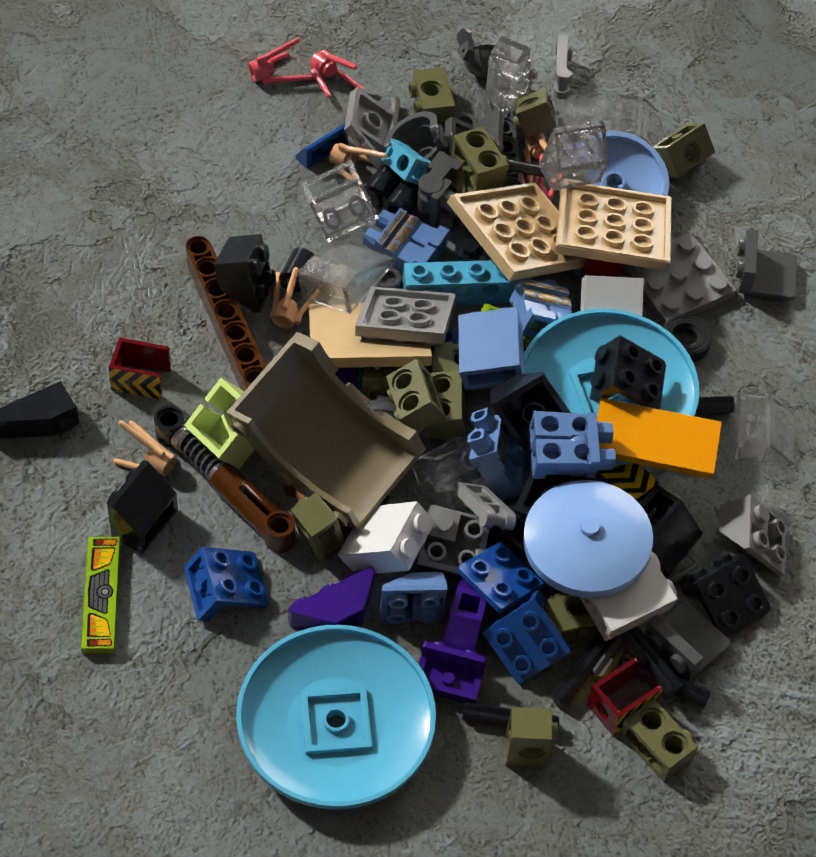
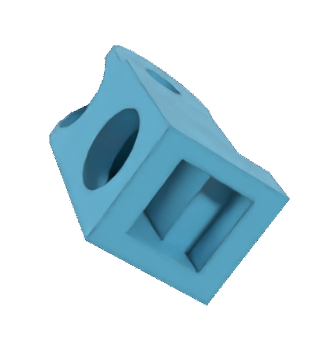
[382,139,431,185]

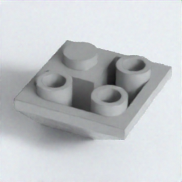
[719,494,787,577]
[417,504,490,576]

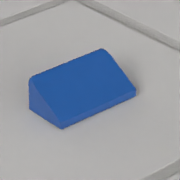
[295,123,348,168]

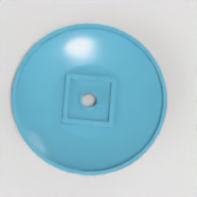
[524,309,699,465]
[236,625,436,810]

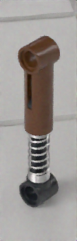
[154,405,295,553]

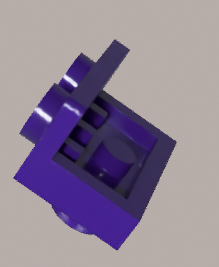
[419,641,487,703]

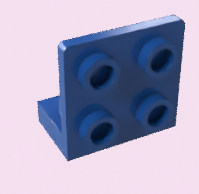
[457,541,544,613]
[184,547,269,622]
[482,589,571,684]

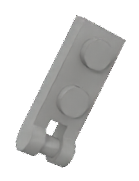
[553,35,572,99]
[455,482,516,531]

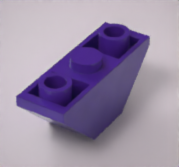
[288,566,375,630]
[443,577,488,651]

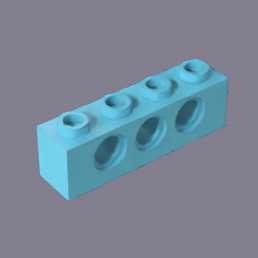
[402,260,516,305]

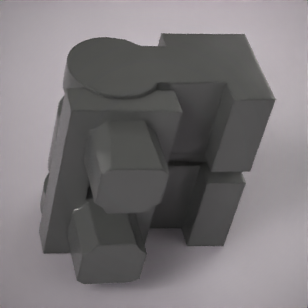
[417,151,463,230]

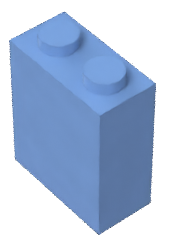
[458,307,525,390]

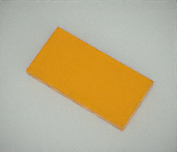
[597,398,722,479]

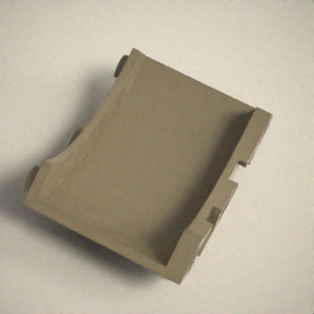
[226,332,426,531]

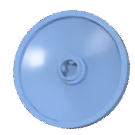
[559,131,669,196]
[523,480,653,598]

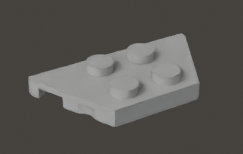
[344,87,400,169]

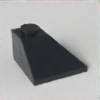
[490,372,572,452]

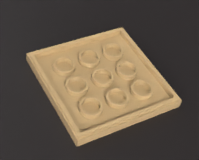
[555,180,672,271]
[447,182,586,281]
[309,303,432,368]

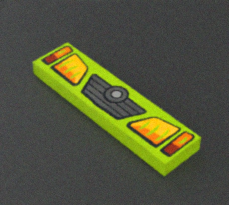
[81,537,120,654]

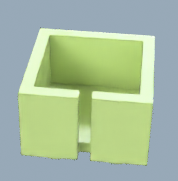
[184,378,255,469]

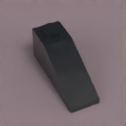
[0,381,80,438]

